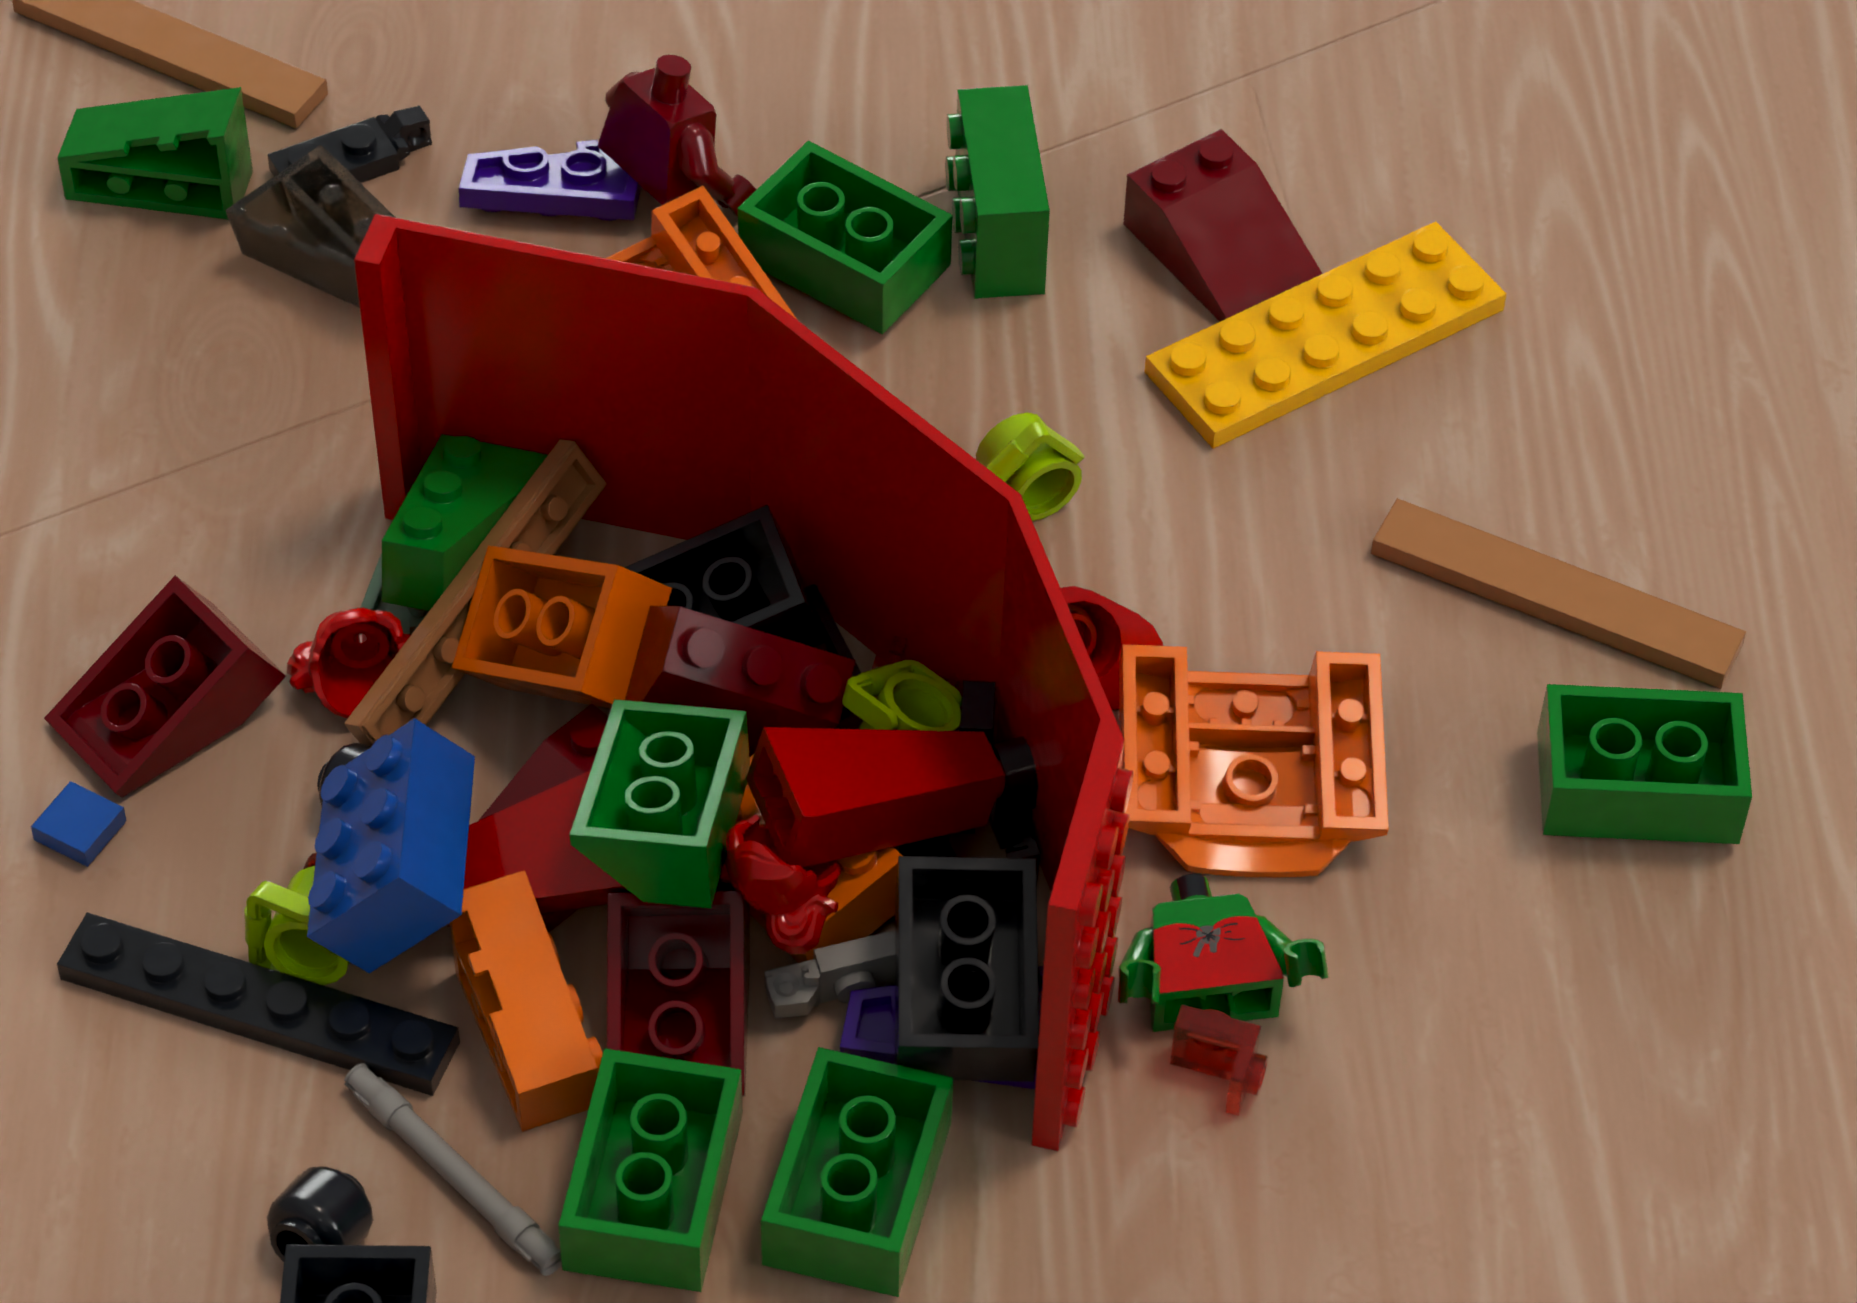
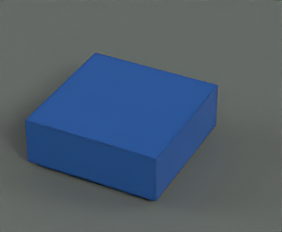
[31,781,127,867]

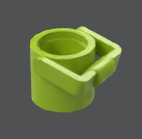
[976,412,1085,521]
[842,659,962,731]
[244,866,350,985]

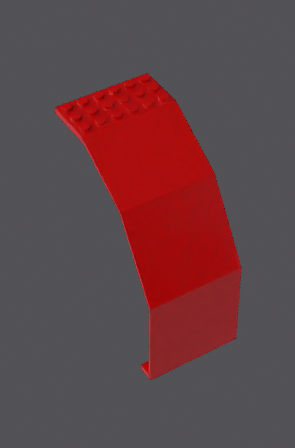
[354,214,1134,1151]

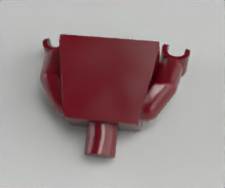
[598,55,756,217]

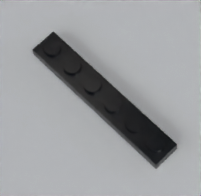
[57,912,460,1096]

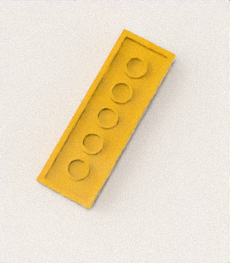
[1145,221,1507,449]

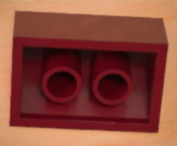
[625,606,856,758]

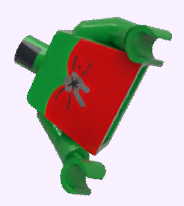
[1118,874,1329,1032]

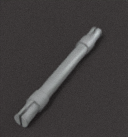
[344,1063,562,1276]

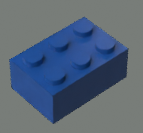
[307,718,475,974]

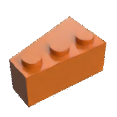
[450,870,603,1132]

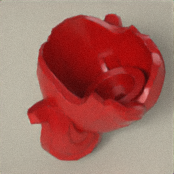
[287,607,412,719]
[719,814,841,954]

